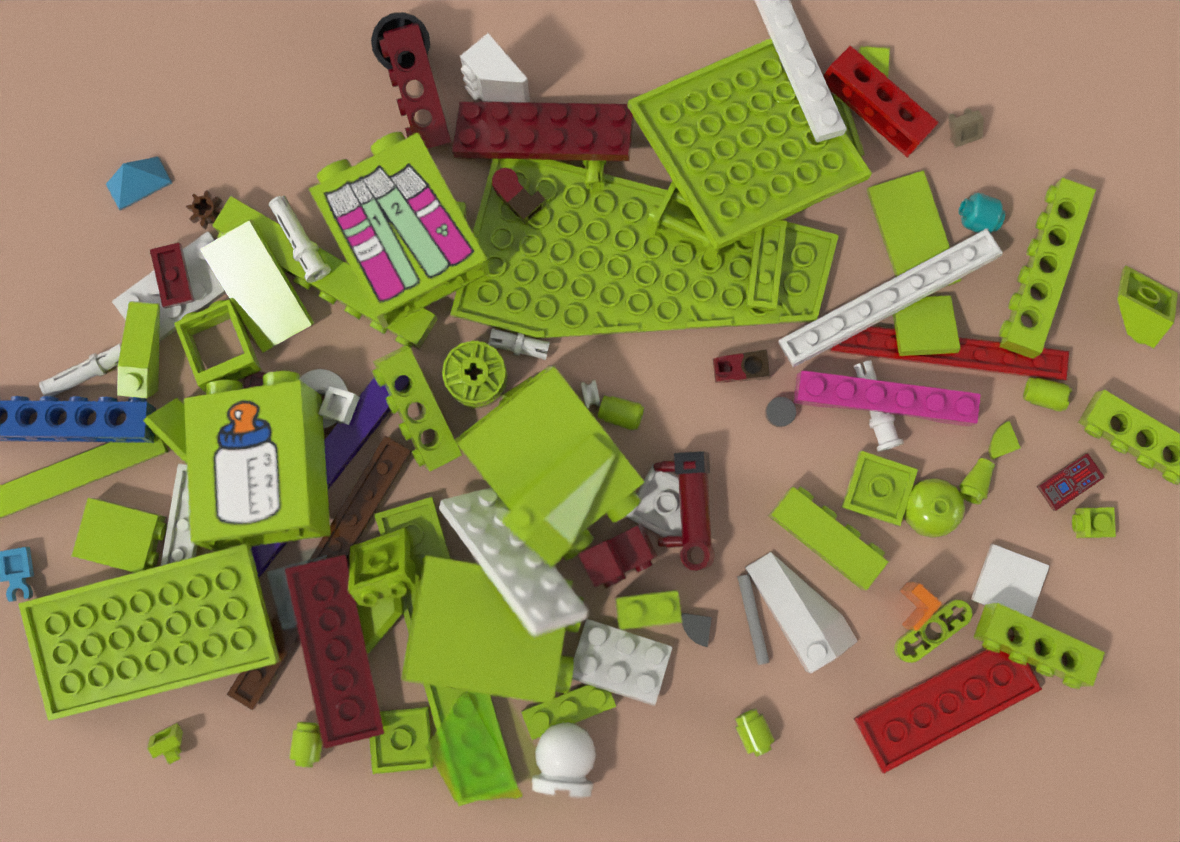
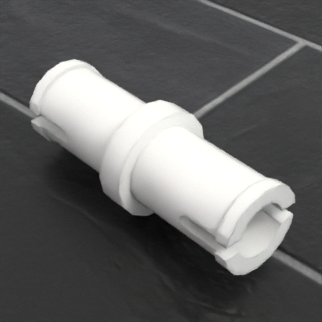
[488,328,550,360]

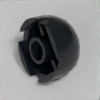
[371,12,430,70]

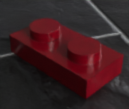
[149,242,195,309]

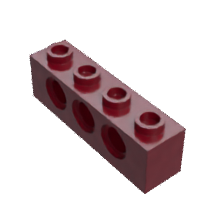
[379,23,451,149]

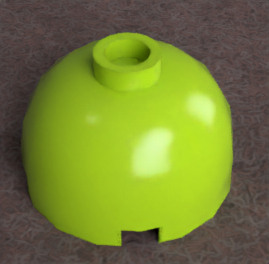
[904,478,965,538]

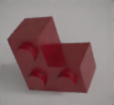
[579,524,658,589]

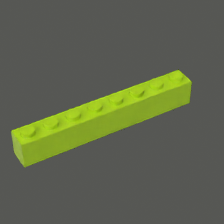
[212,196,437,349]

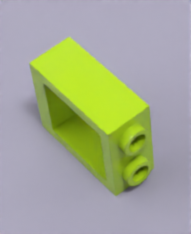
[174,299,262,393]

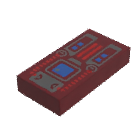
[1036,453,1105,511]

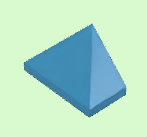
[106,157,172,211]

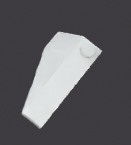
[745,552,858,673]

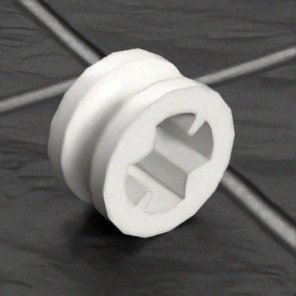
[581,380,600,409]

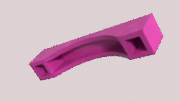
[793,370,981,427]

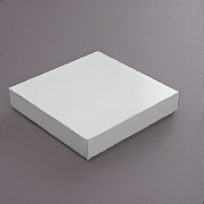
[625,464,682,537]
[971,544,1050,618]

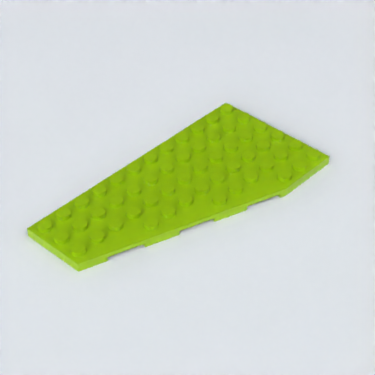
[450,159,839,339]

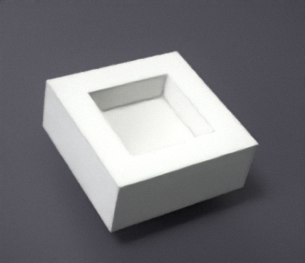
[318,386,360,425]

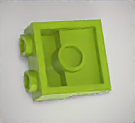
[349,528,415,607]

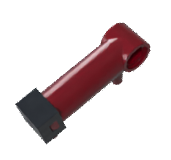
[653,451,715,571]

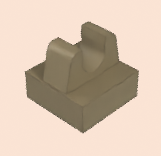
[949,108,984,148]

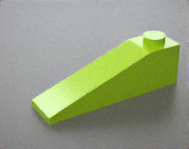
[501,435,615,567]

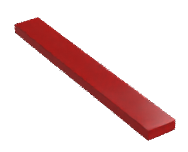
[830,326,1069,381]

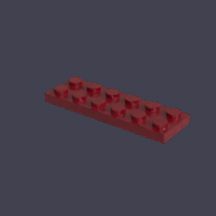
[452,101,634,161]
[285,554,384,749]

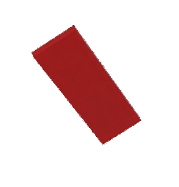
[853,635,1042,774]

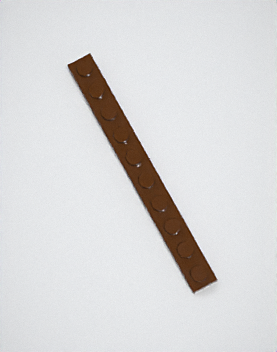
[226,436,411,710]

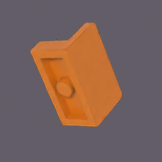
[899,582,942,631]

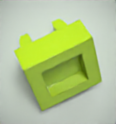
[147,723,183,765]

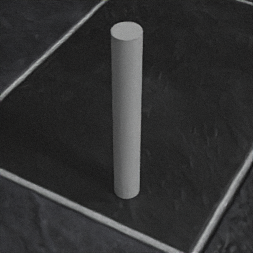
[737,574,769,665]

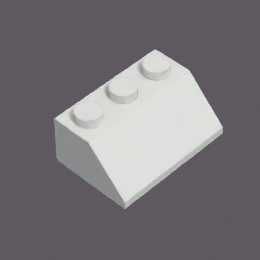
[460,33,530,102]

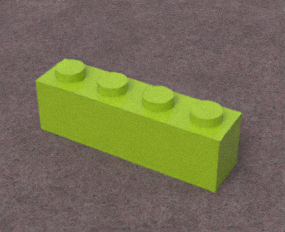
[768,486,889,591]

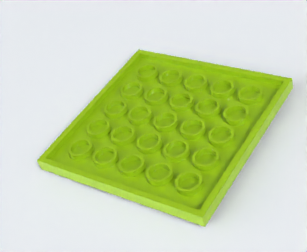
[627,38,872,250]

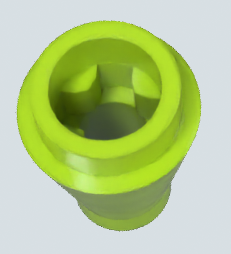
[959,458,995,505]

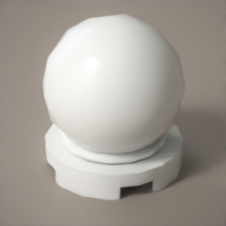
[532,722,596,797]

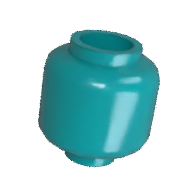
[958,192,1006,234]

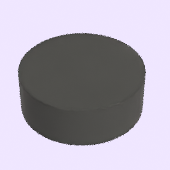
[765,397,796,427]

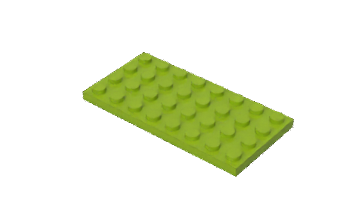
[18,543,280,721]

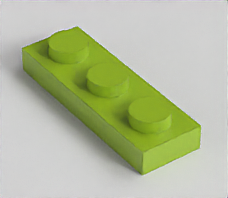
[746,220,787,311]
[521,684,616,740]

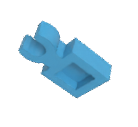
[0,547,34,602]

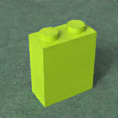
[72,498,167,573]
[615,590,682,630]

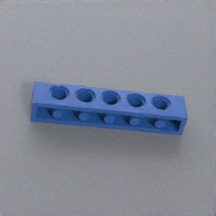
[0,396,157,443]

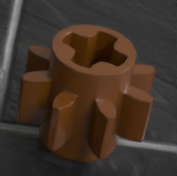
[186,190,222,229]

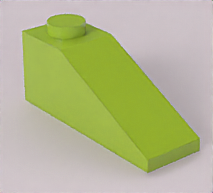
[117,301,160,398]

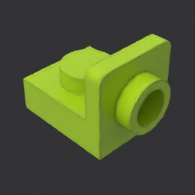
[1072,507,1116,538]

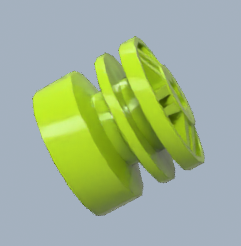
[442,340,508,409]

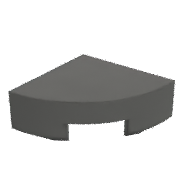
[681,613,712,647]

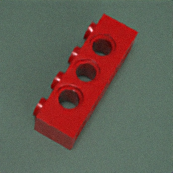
[823,45,939,158]

